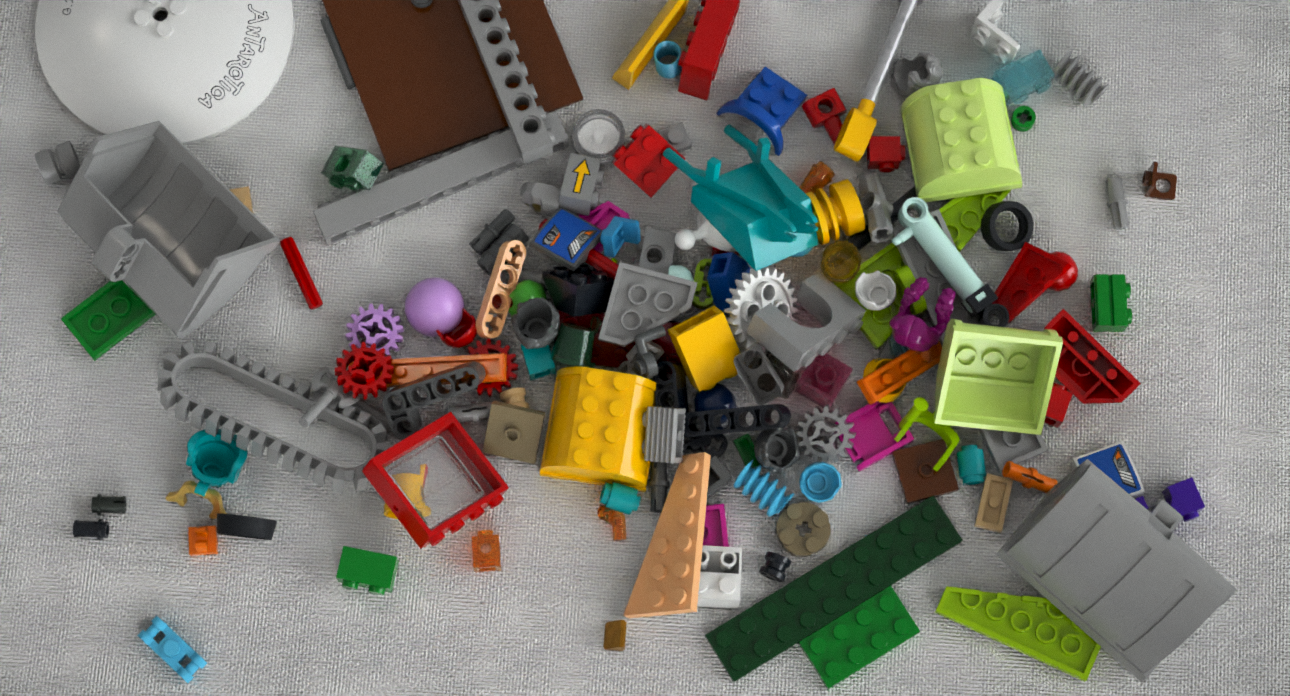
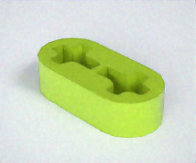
[692,259,713,309]
[893,265,927,315]

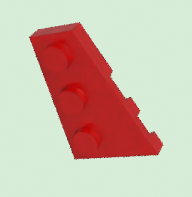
[992,242,1072,323]

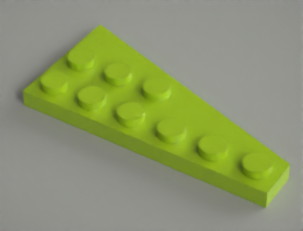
[935,586,1101,682]

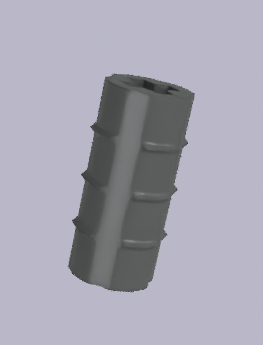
[477,224,529,276]

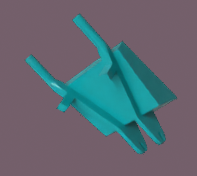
[663,124,819,271]

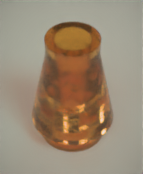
[799,161,835,194]

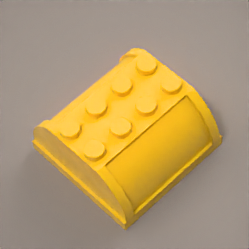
[539,366,656,492]

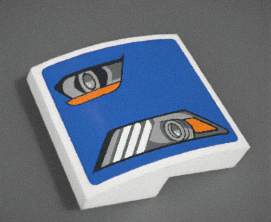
[1073,441,1145,498]

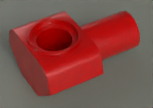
[801,88,847,145]

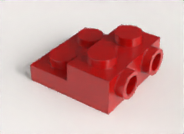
[611,123,686,198]

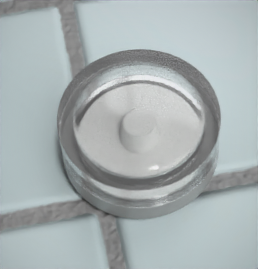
[573,109,625,165]

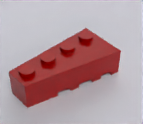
[678,0,741,101]

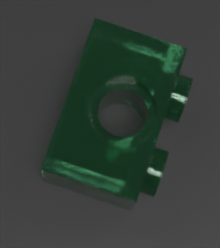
[321,146,384,191]

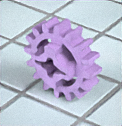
[346,304,404,356]

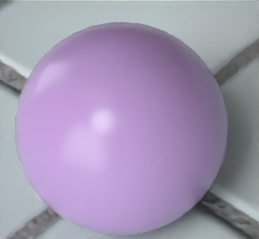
[405,277,464,337]

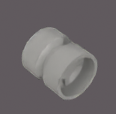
[35,140,81,185]

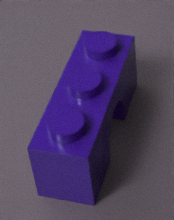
[1135,477,1205,522]

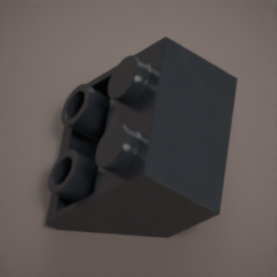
[542,264,615,317]

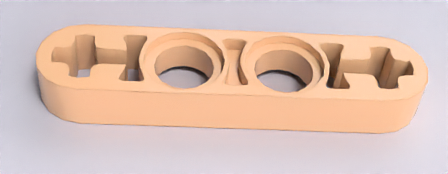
[476,240,526,339]

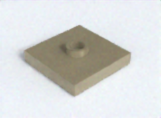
[482,400,545,464]

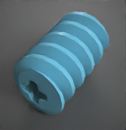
[734,459,795,517]

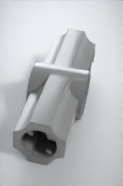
[858,172,893,243]

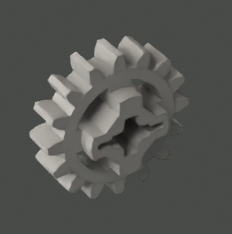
[796,404,856,463]

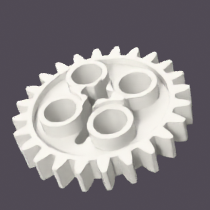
[724,268,798,354]

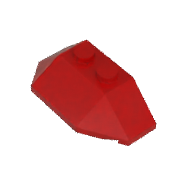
[1044,309,1141,404]

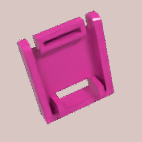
[835,401,914,472]

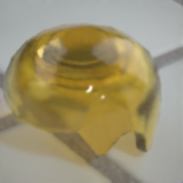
[820,241,862,284]

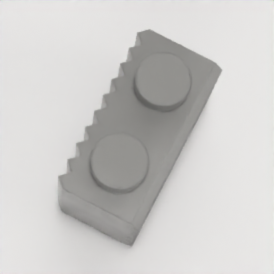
[642,406,686,463]

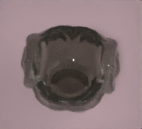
[748,351,800,399]

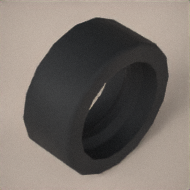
[981,201,1034,251]

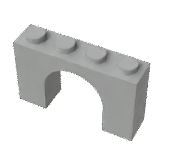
[746,272,866,372]

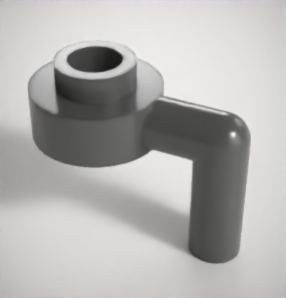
[633,325,666,379]

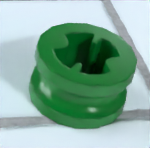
[1011,106,1036,132]

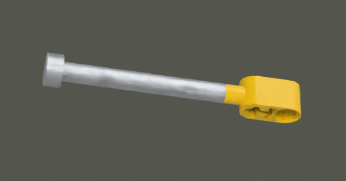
[833,0,924,162]

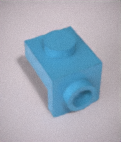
[600,216,641,258]

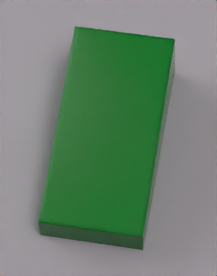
[732,433,760,468]

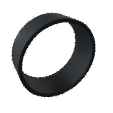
[217,513,277,540]

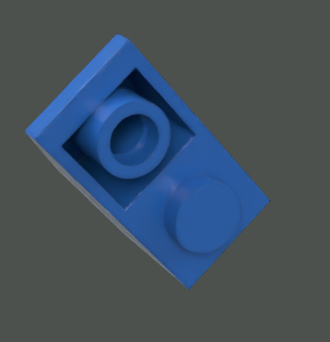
[707,252,751,315]

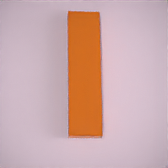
[857,341,942,405]

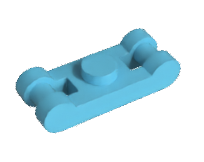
[137,615,207,683]

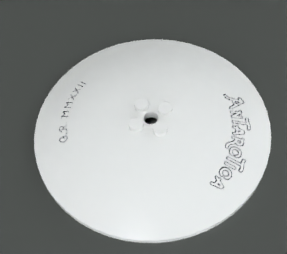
[35,0,294,145]

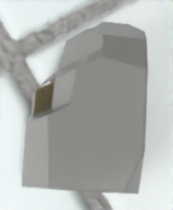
[520,182,561,217]

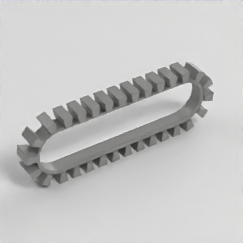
[157,341,390,493]

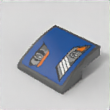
[529,207,603,271]

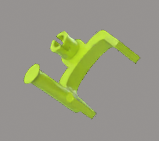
[894,397,960,471]

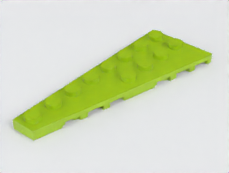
[834,189,1012,350]

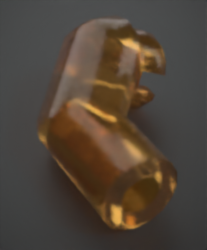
[597,505,627,540]

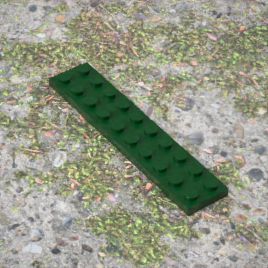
[705,496,963,683]

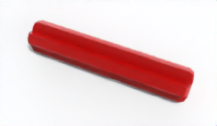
[280,237,323,310]

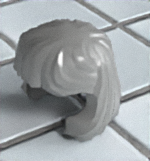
[891,53,942,98]

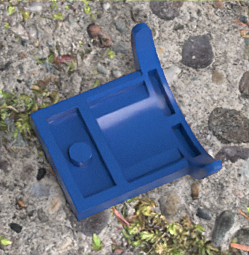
[716,67,807,156]

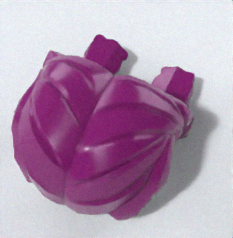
[889,277,956,352]

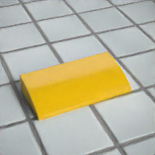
[612,0,689,90]

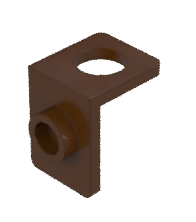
[1142,161,1177,200]

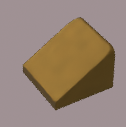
[603,620,627,651]

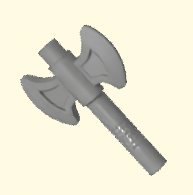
[299,366,362,427]

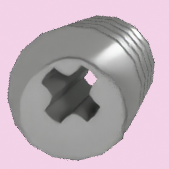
[1052,50,1110,106]

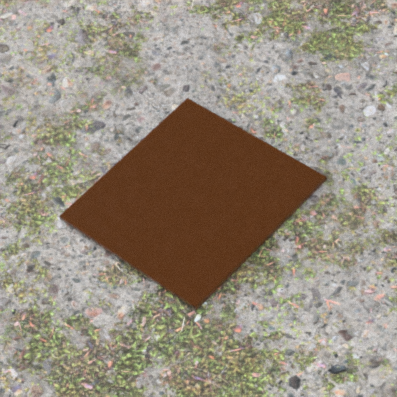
[322,0,584,171]

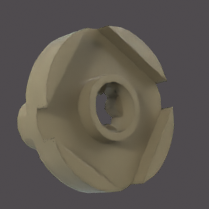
[776,502,831,557]

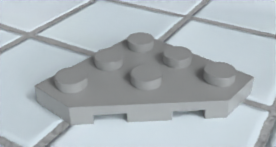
[598,262,697,347]

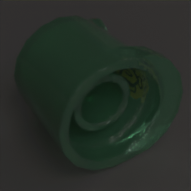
[550,316,601,368]

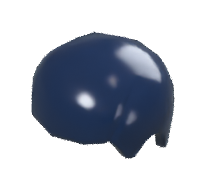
[693,383,737,424]

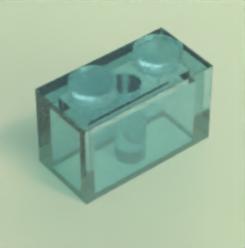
[991,49,1055,106]

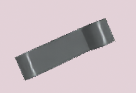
[382,361,486,440]

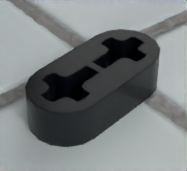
[683,434,728,458]

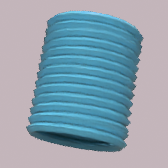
[653,40,682,79]

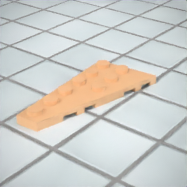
[623,452,711,619]

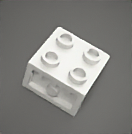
[969,0,1020,67]

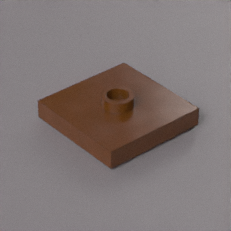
[892,439,959,504]

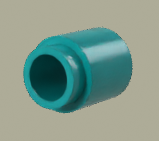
[956,445,986,485]
[599,482,641,515]

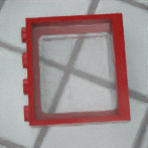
[362,411,509,549]

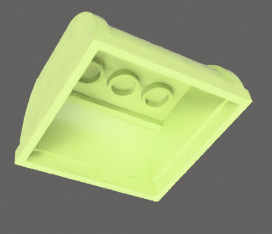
[900,78,1022,202]
[934,319,1063,435]

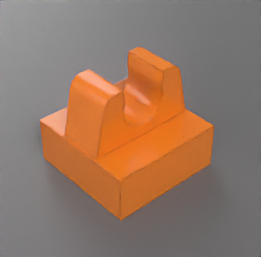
[188,525,218,556]

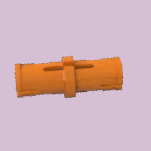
[1002,461,1057,493]

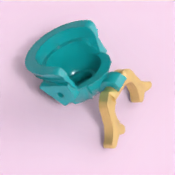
[165,429,248,519]

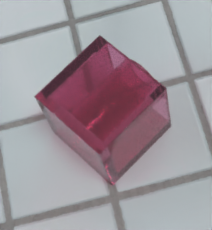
[795,353,853,410]

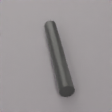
[320,16,356,89]

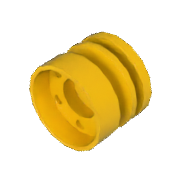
[805,179,865,245]

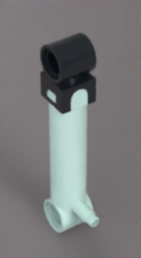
[892,197,1009,327]

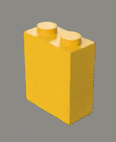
[668,306,745,392]

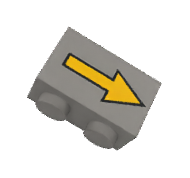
[558,153,605,216]

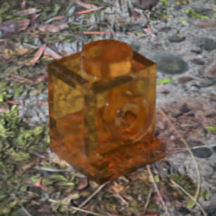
[472,530,502,572]

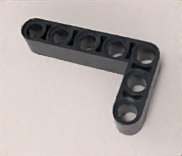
[653,361,791,437]

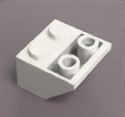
[697,545,742,609]

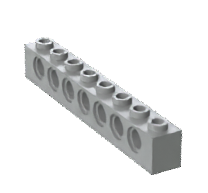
[458,0,556,164]

